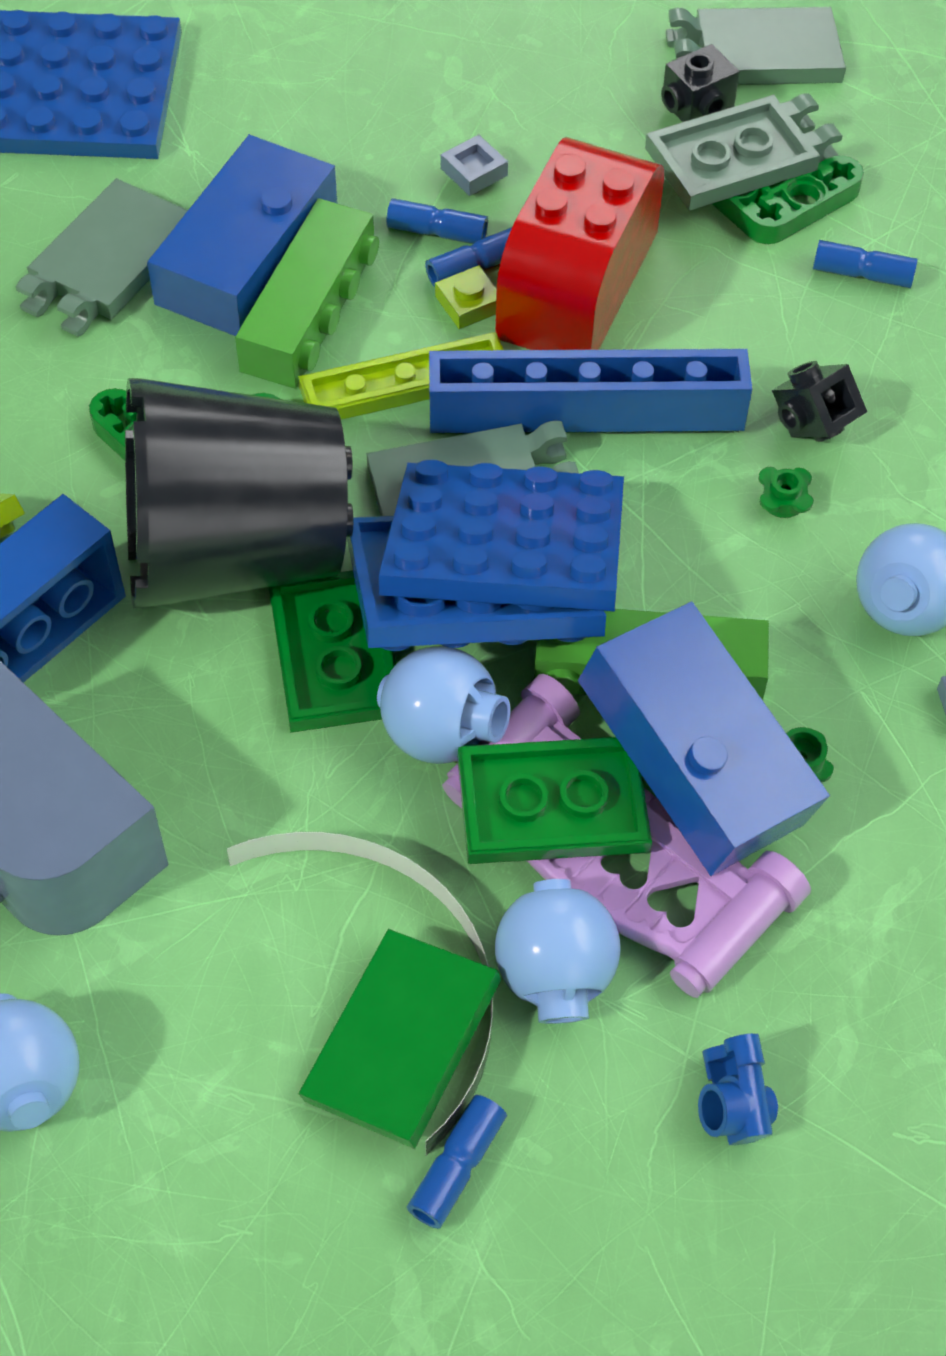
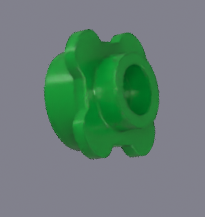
[758,466,814,518]
[786,727,834,782]

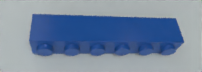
[429,349,752,433]

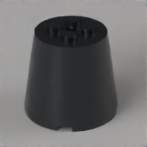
[125,378,354,608]

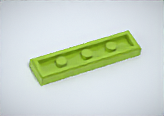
[298,332,504,420]

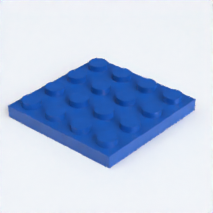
[0,10,182,159]
[379,460,624,611]
[347,516,606,651]

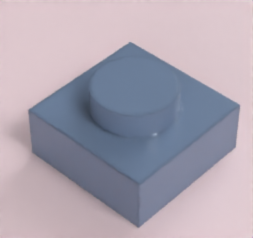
[441,134,508,196]

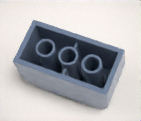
[0,661,169,935]

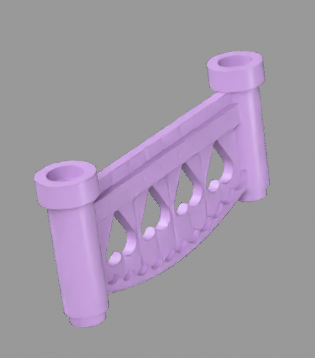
[442,674,811,998]

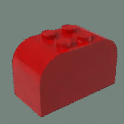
[495,137,664,350]

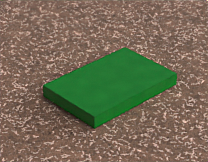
[269,570,396,733]
[457,737,652,864]
[298,929,502,1149]

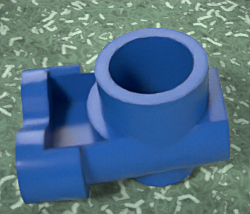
[698,1033,778,1145]

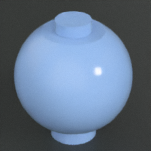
[856,523,946,636]
[377,646,510,764]
[495,879,621,1024]
[0,993,80,1132]

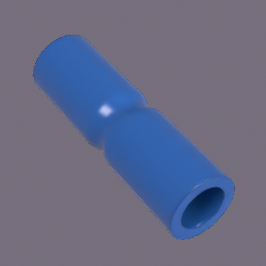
[386,198,488,244]
[425,227,512,287]
[813,240,918,288]
[406,1095,507,1229]

